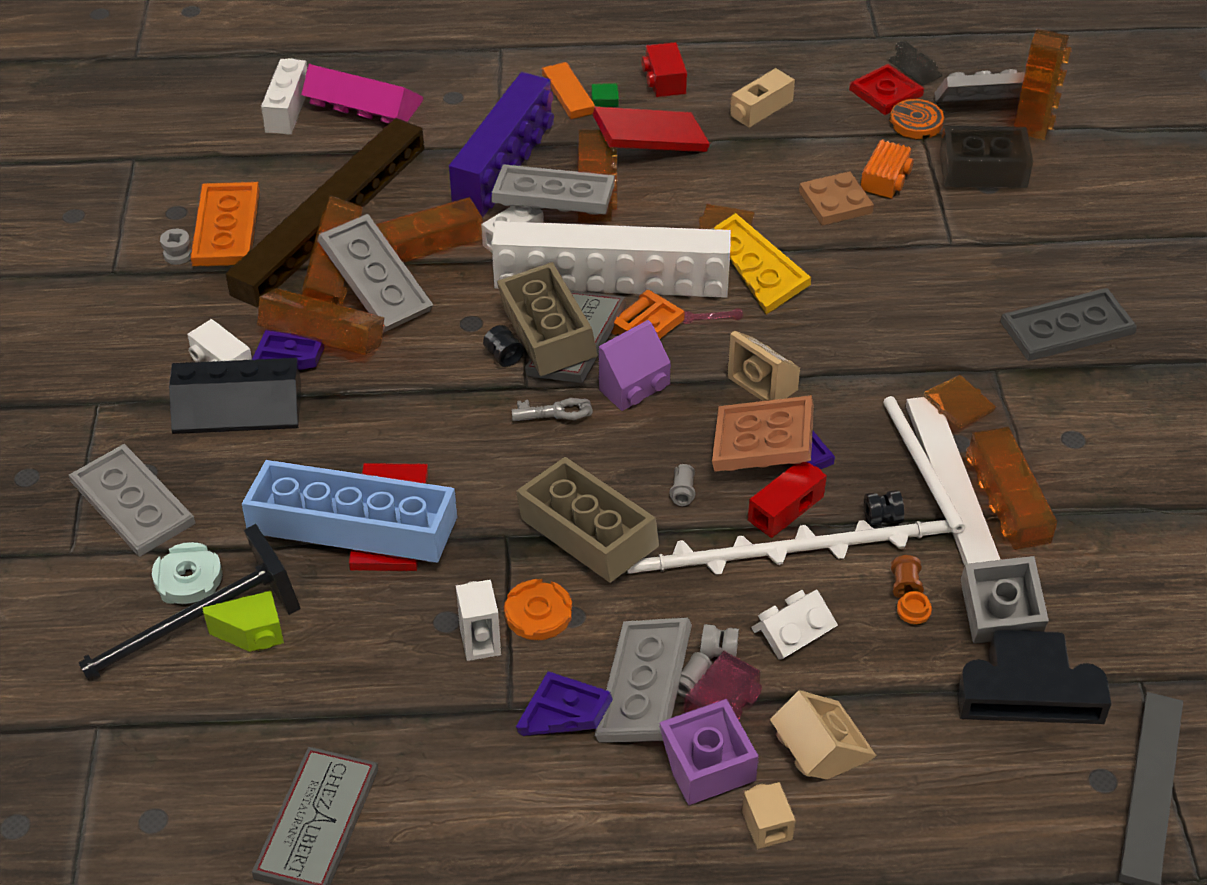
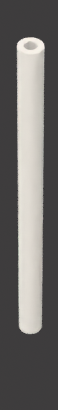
[883,396,965,534]

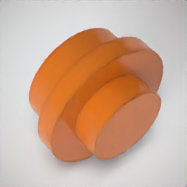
[897,591,932,624]

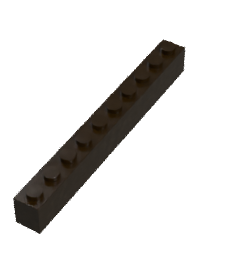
[225,118,424,308]

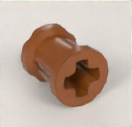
[891,555,924,598]

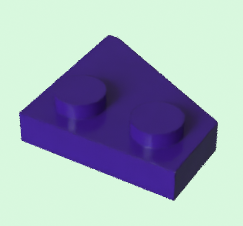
[252,330,325,370]
[516,671,613,736]

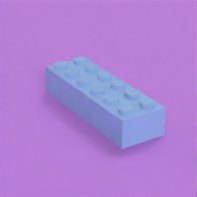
[242,460,457,563]

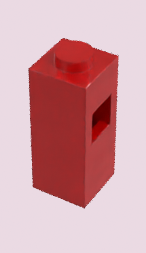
[747,462,827,538]

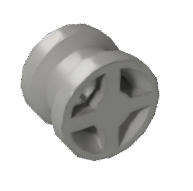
[160,228,192,265]

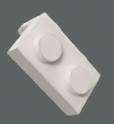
[751,589,838,660]

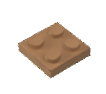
[799,171,874,226]

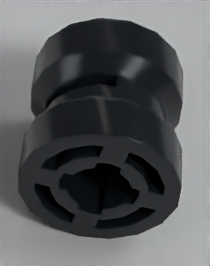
[483,325,524,367]
[864,490,904,526]

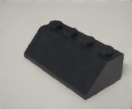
[169,358,301,434]

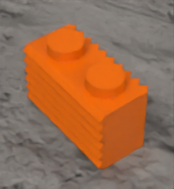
[861,139,914,199]

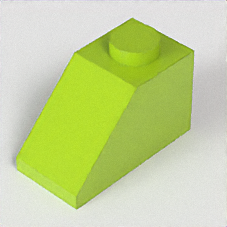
[203,591,284,652]

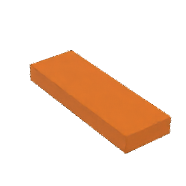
[542,62,595,119]

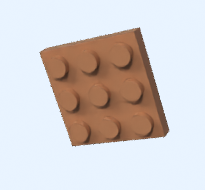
[712,395,814,472]

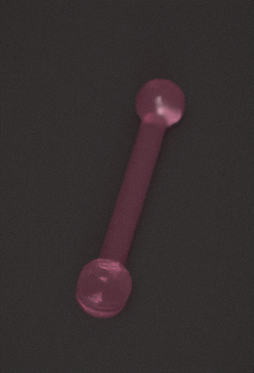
[682,308,743,324]

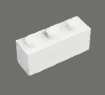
[261,58,307,134]

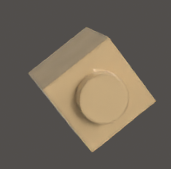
[742,782,795,849]

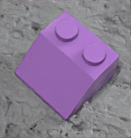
[599,320,671,411]
[659,699,759,805]

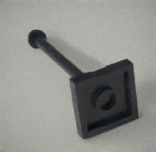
[78,524,301,681]

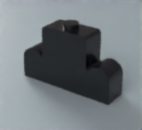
[958,630,1112,724]

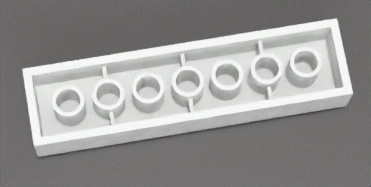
[492,221,731,298]

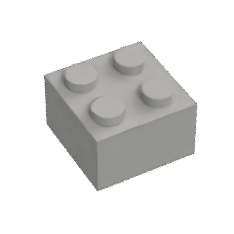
[960,556,1049,644]

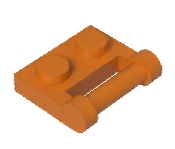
[611,290,685,339]

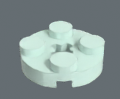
[152,542,222,604]

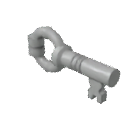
[511,397,593,421]

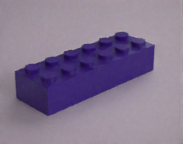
[449,72,554,218]

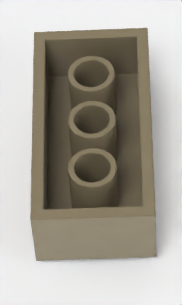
[497,262,598,377]
[516,457,659,583]

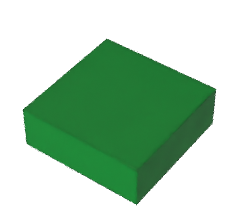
[592,83,619,107]

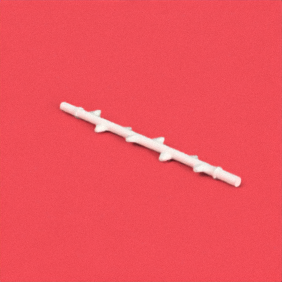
[627,520,953,576]

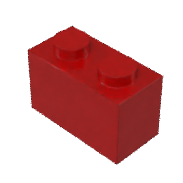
[642,42,687,97]

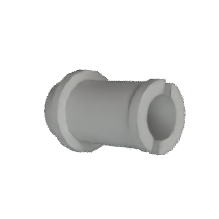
[669,464,696,506]
[677,652,712,697]

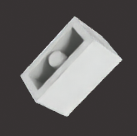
[456,580,501,661]

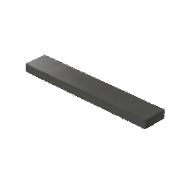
[1119,692,1183,885]

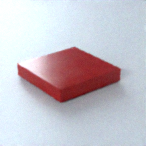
[849,64,924,115]

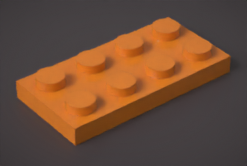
[191,182,260,266]

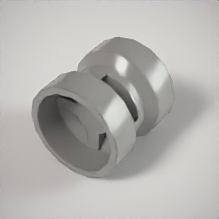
[700,624,739,664]

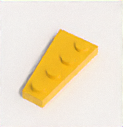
[714,213,811,315]

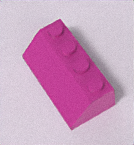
[301,64,424,124]

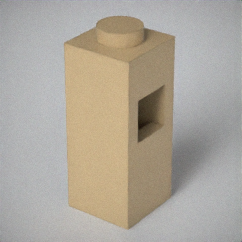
[730,68,795,128]

